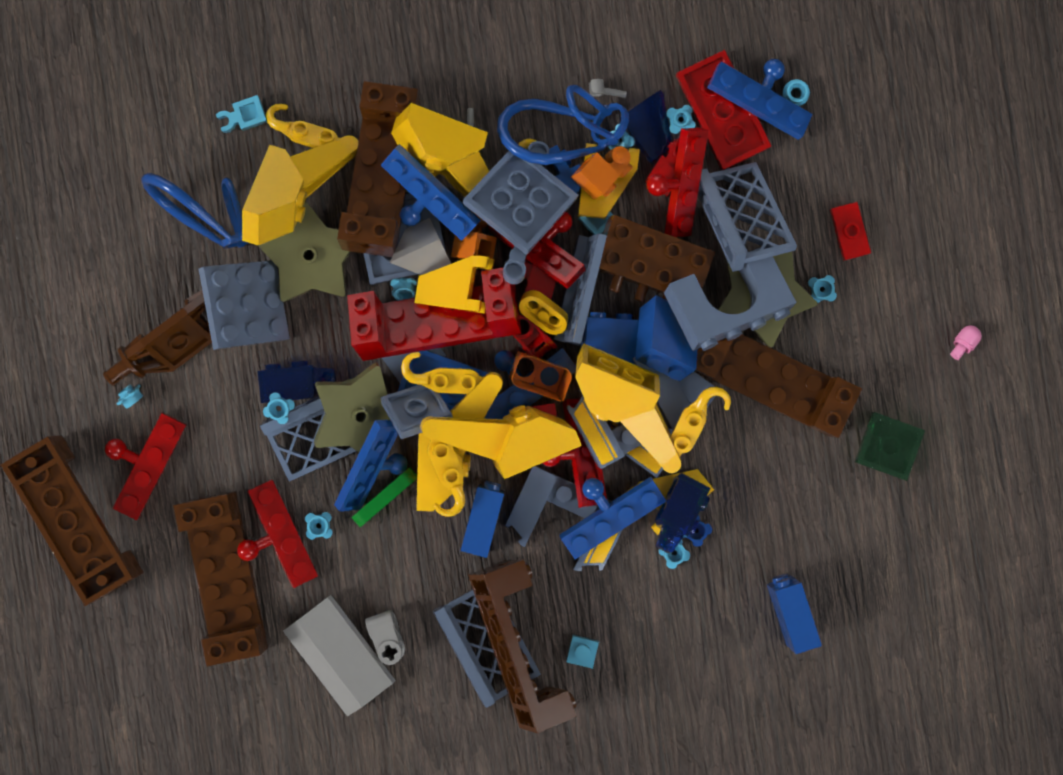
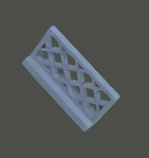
[698,162,797,272]
[552,233,607,346]
[260,396,359,482]
[433,589,541,708]

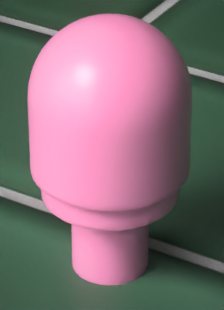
[950,325,982,360]

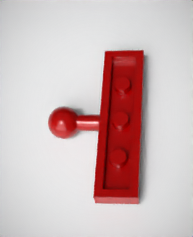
[647,128,709,237]
[488,212,586,289]
[543,398,607,508]
[105,413,187,521]
[237,479,318,588]

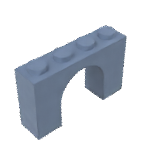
[664,247,797,351]

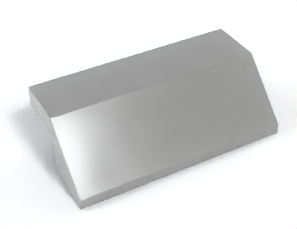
[283,595,396,716]

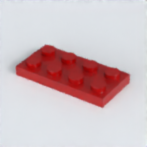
[675,50,771,170]

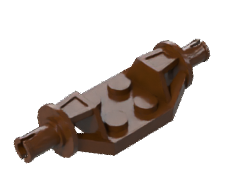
[103,286,212,386]

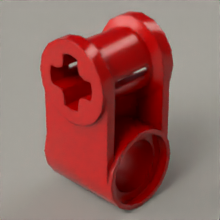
[512,315,557,359]

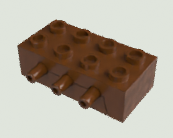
[599,215,715,302]

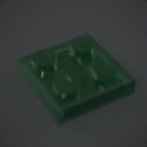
[854,412,925,481]

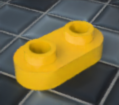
[519,290,568,335]

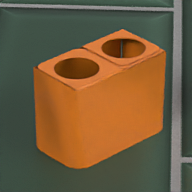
[509,351,572,402]

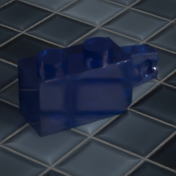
[257,361,336,403]
[655,473,710,554]

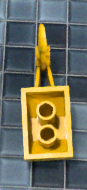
[391,103,537,197]
[242,104,359,245]
[575,343,731,473]
[401,352,503,511]
[420,405,582,517]

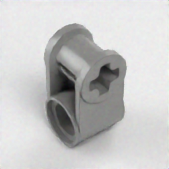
[365,610,405,665]

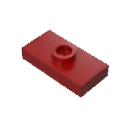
[830,202,871,261]

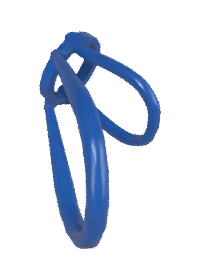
[497,85,629,165]
[141,173,249,249]

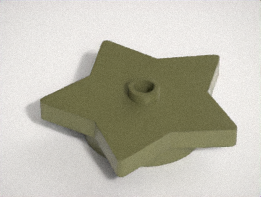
[258,202,351,302]
[718,251,817,347]
[314,362,390,452]

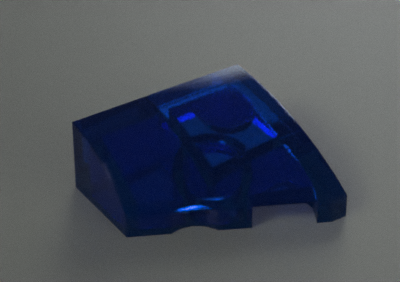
[620,90,672,164]

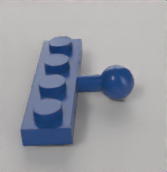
[707,59,813,140]
[380,144,481,241]
[484,348,576,419]
[334,420,408,512]
[559,477,666,559]

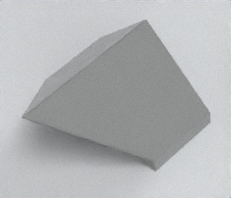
[390,218,451,275]

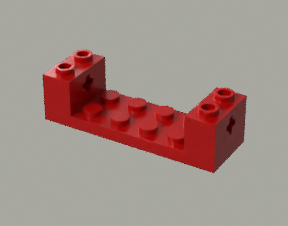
[347,267,522,361]

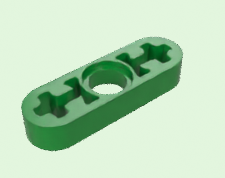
[351,467,417,527]

